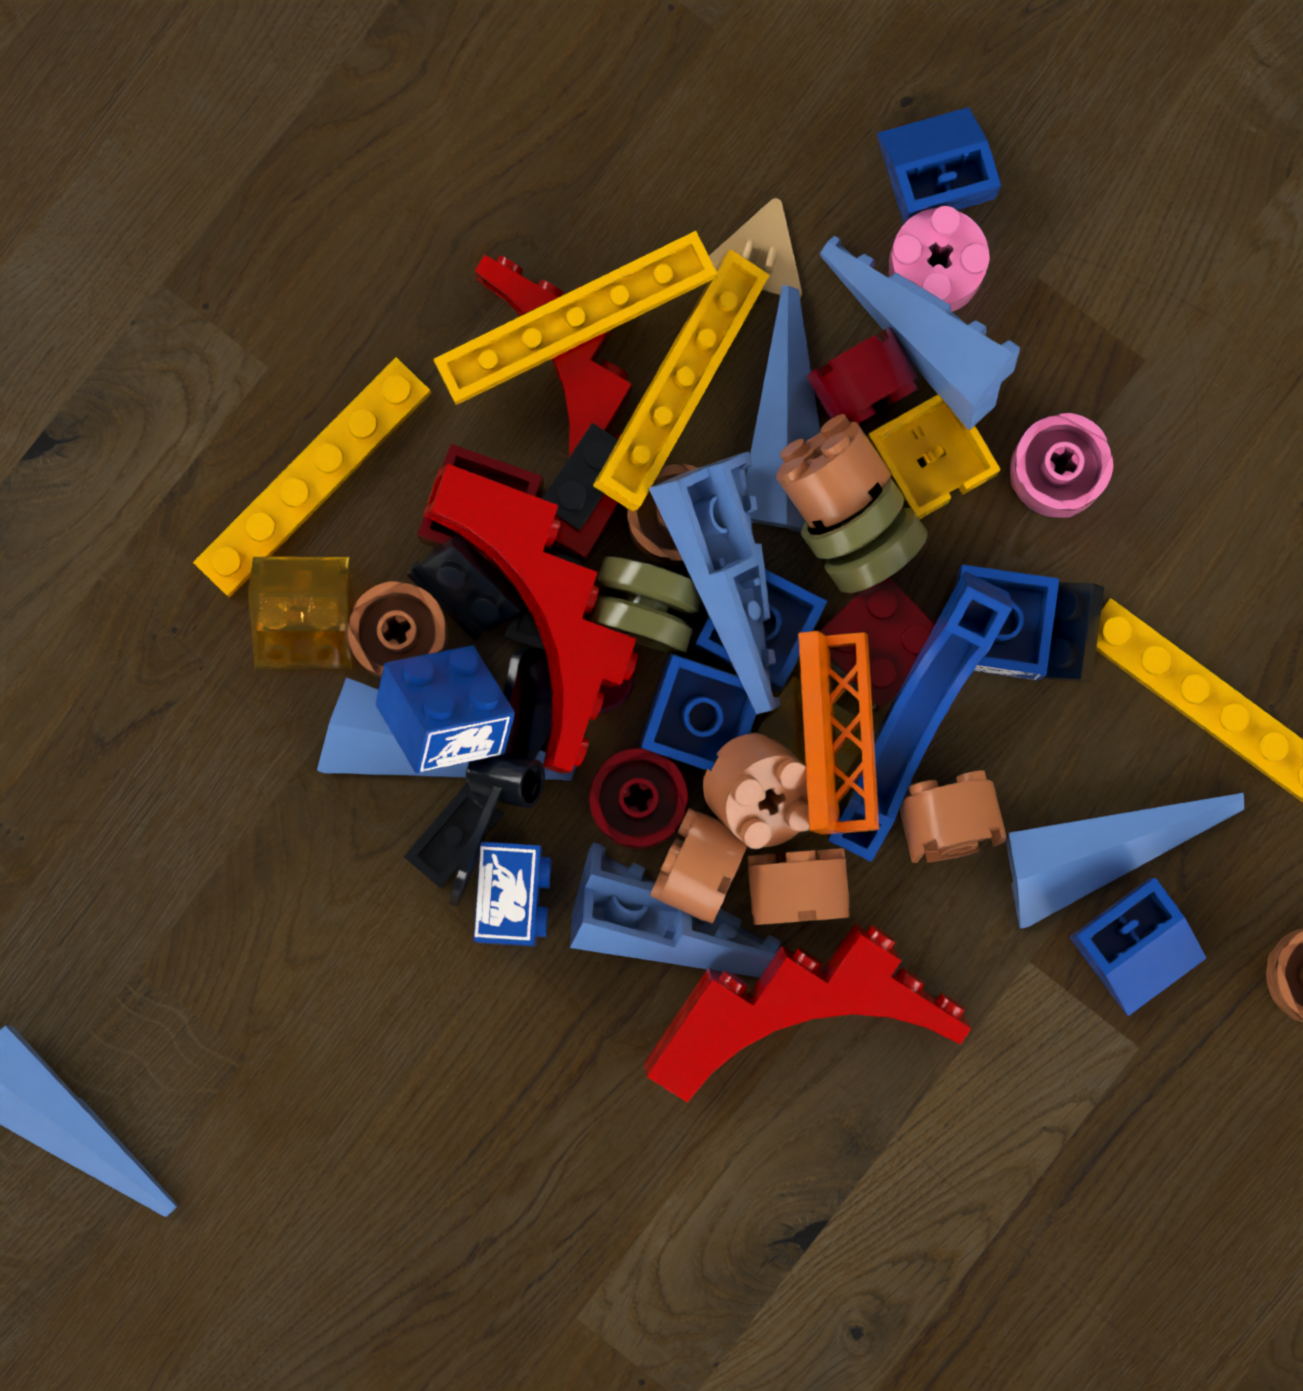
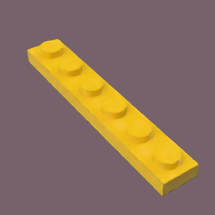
[433,231,718,405]
[593,249,770,512]
[193,357,431,598]
[1096,598,1303,803]

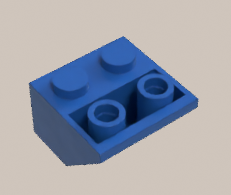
[877,107,1001,224]
[1069,878,1206,1016]

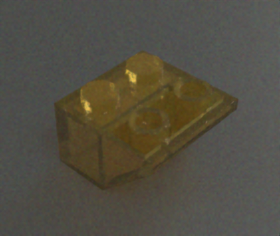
[248,557,353,669]

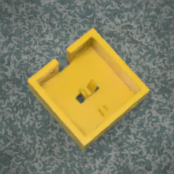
[867,395,1001,520]

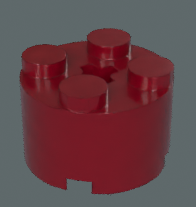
[806,327,919,424]
[589,748,688,850]

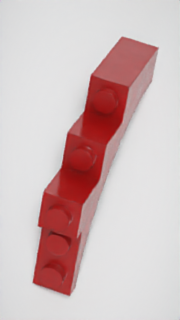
[475,254,632,564]
[423,464,638,774]
[644,923,971,1103]

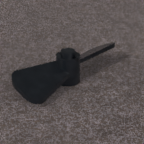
[449,647,552,907]

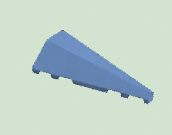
[820,236,1020,430]
[746,285,821,533]
[649,451,781,714]
[317,678,577,781]
[1005,793,1244,929]
[570,842,781,977]
[0,1025,179,1217]

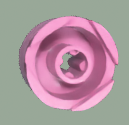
[889,206,990,312]
[1010,413,1113,518]

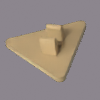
[709,198,802,298]

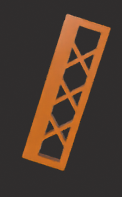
[799,631,879,835]

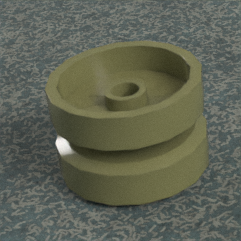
[801,477,928,593]
[585,556,702,655]

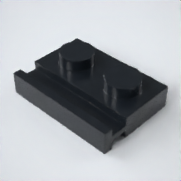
[407,534,525,640]

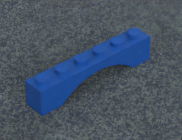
[828,571,1012,862]

